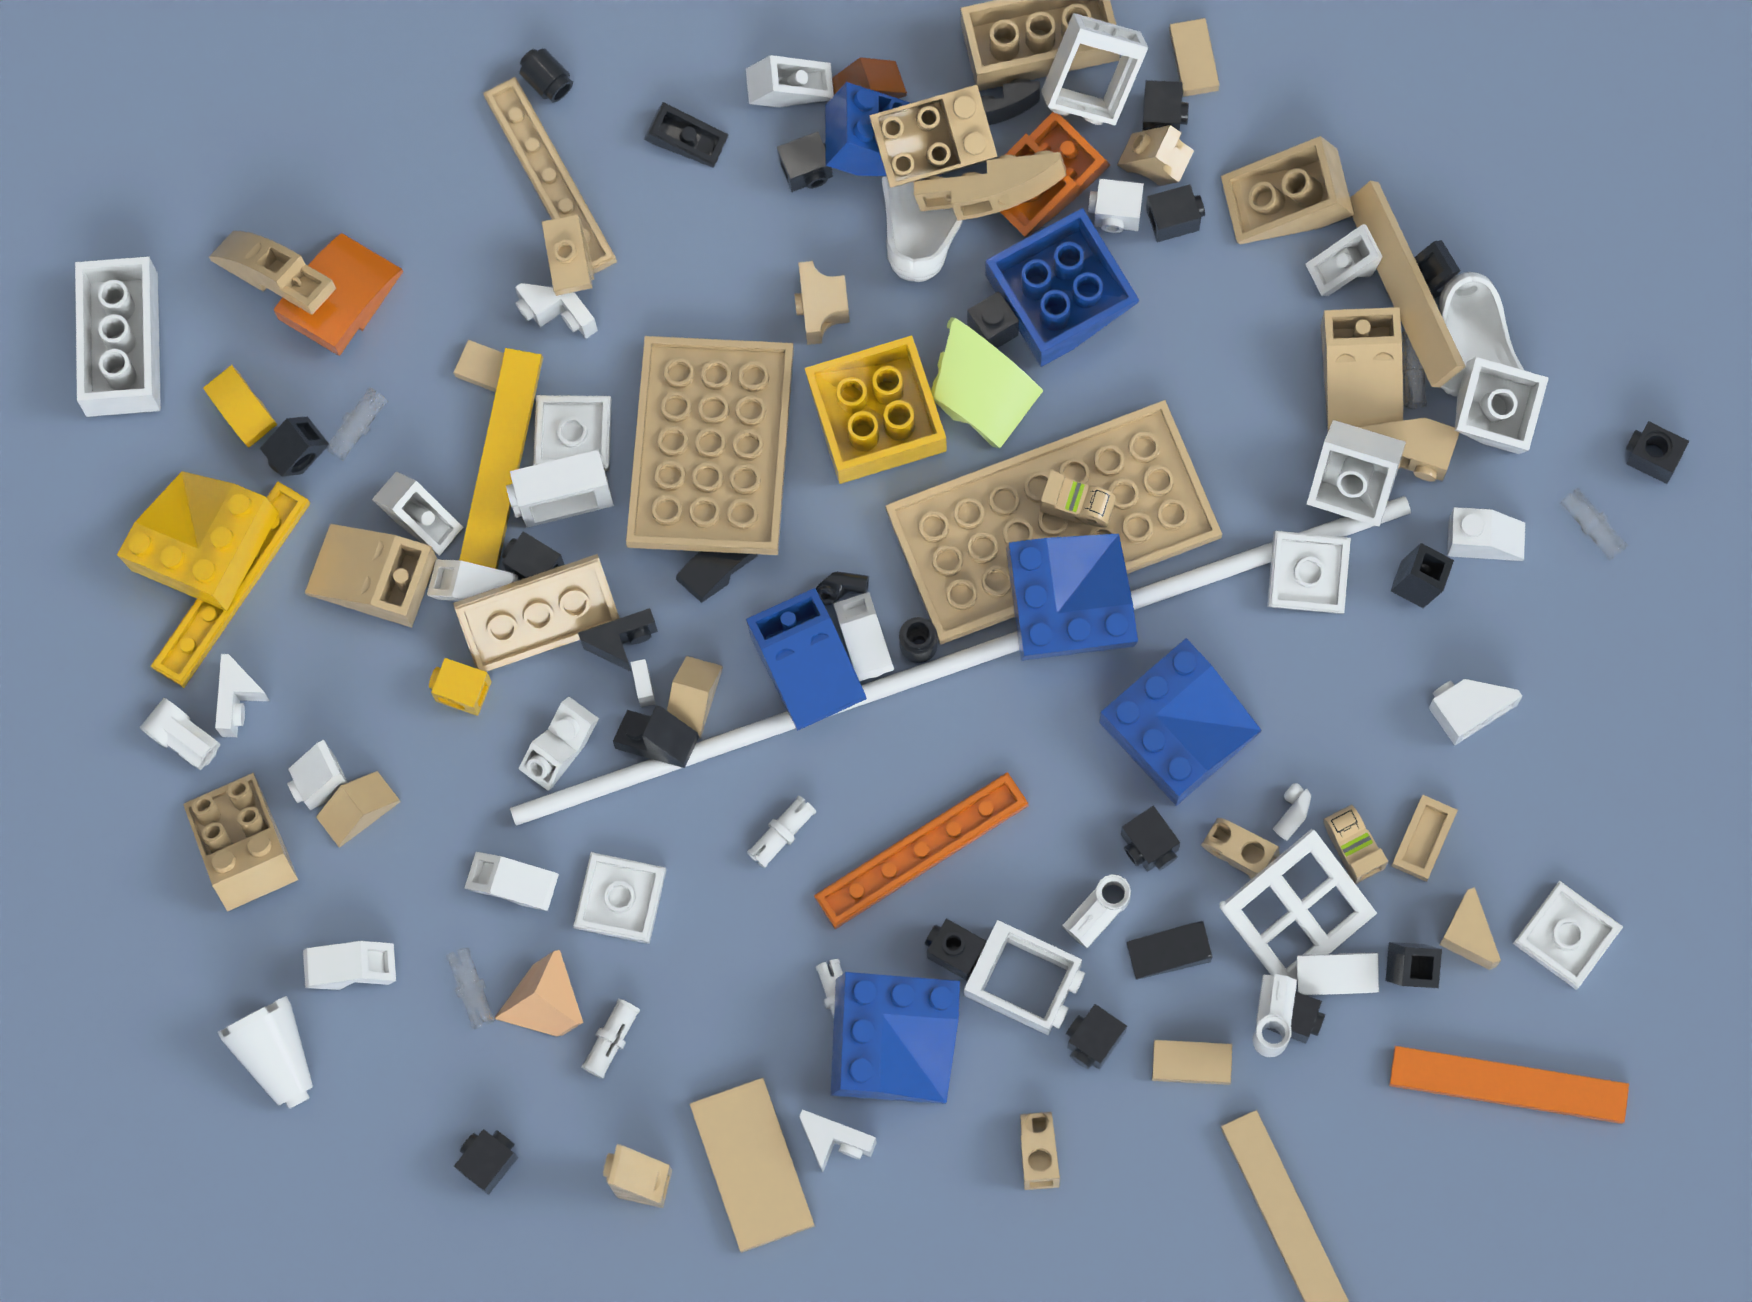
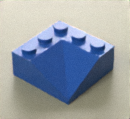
[985,208,1139,367]
[1006,533,1138,661]
[1099,638,1262,806]
[831,972,960,1104]

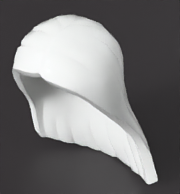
[882,176,963,282]
[1439,272,1525,397]

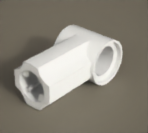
[140,698,220,770]
[1062,874,1131,949]
[1252,974,1297,1057]

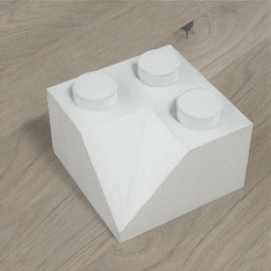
[1455,357,1549,454]
[1307,420,1406,527]

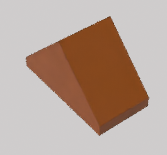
[832,57,907,99]

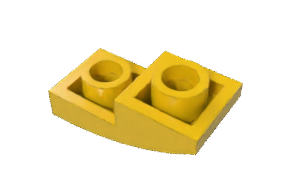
[203,365,278,448]

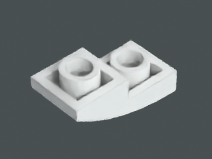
[1297,953,1379,995]

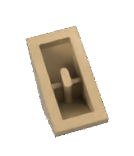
[667,656,723,739]
[316,771,401,848]
[1440,887,1501,970]

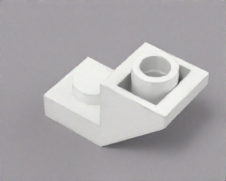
[515,283,598,339]
[427,559,519,601]
[833,592,894,681]
[518,697,599,791]
[465,852,559,911]
[303,941,396,990]

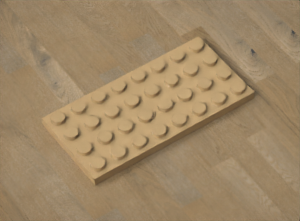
[885,400,1222,645]

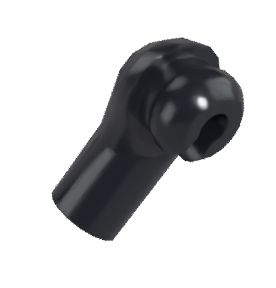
[816,572,869,606]

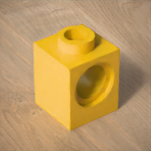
[429,658,492,716]

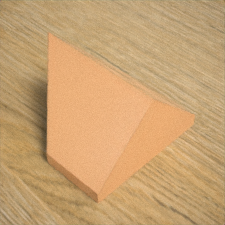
[494,950,583,1037]

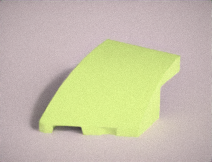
[931,317,1044,448]

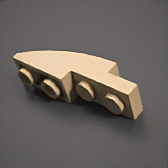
[914,151,1066,221]
[209,231,336,315]

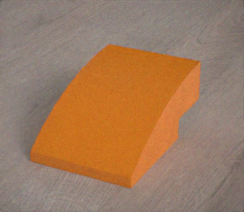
[1000,112,1110,238]
[273,233,403,356]

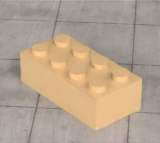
[961,0,1120,91]

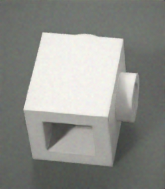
[1088,179,1144,233]

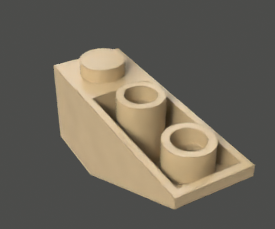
[1359,417,1460,482]
[603,1144,672,1208]

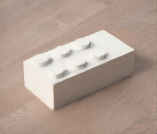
[75,256,161,417]

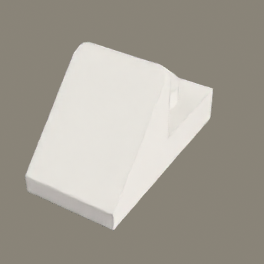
[1305,224,1383,296]
[215,654,270,737]
[799,1109,877,1172]

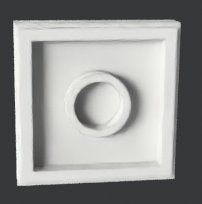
[533,395,612,471]
[1267,531,1351,614]
[574,852,667,944]
[1513,881,1623,990]

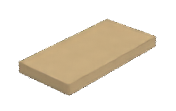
[453,554,620,672]
[690,1078,815,1253]

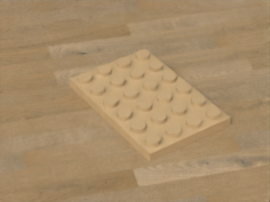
[626,336,794,555]

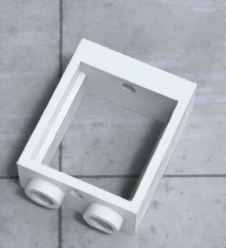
[1041,13,1148,125]
[506,449,614,528]
[964,920,1085,1035]

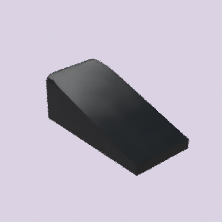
[644,102,729,168]
[1126,921,1212,980]

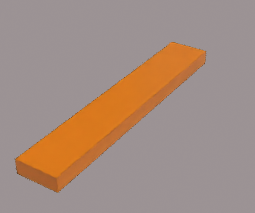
[814,772,1029,929]
[1389,1046,1629,1124]

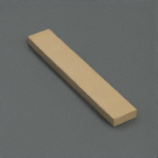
[483,77,617,274]
[1350,181,1466,388]
[1221,1110,1349,1302]

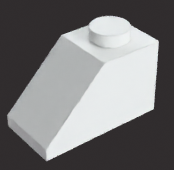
[746,55,834,108]
[372,471,464,556]
[1447,507,1525,561]
[1429,679,1522,745]
[287,740,348,810]

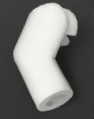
[1273,783,1311,841]

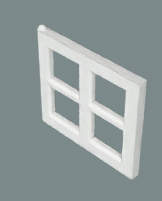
[1219,829,1377,981]

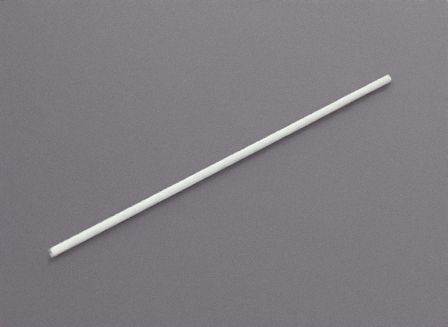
[510,496,1411,826]

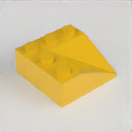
[804,335,947,484]
[117,471,279,611]

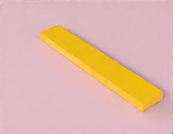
[459,348,543,569]
[151,481,311,688]

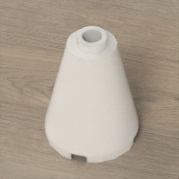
[218,996,313,1109]

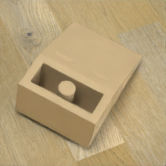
[869,85,998,188]
[1321,307,1403,431]
[305,524,437,628]
[183,773,298,912]

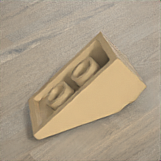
[1221,136,1354,244]

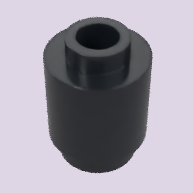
[519,48,573,103]
[899,617,938,663]

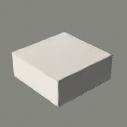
[630,659,656,707]

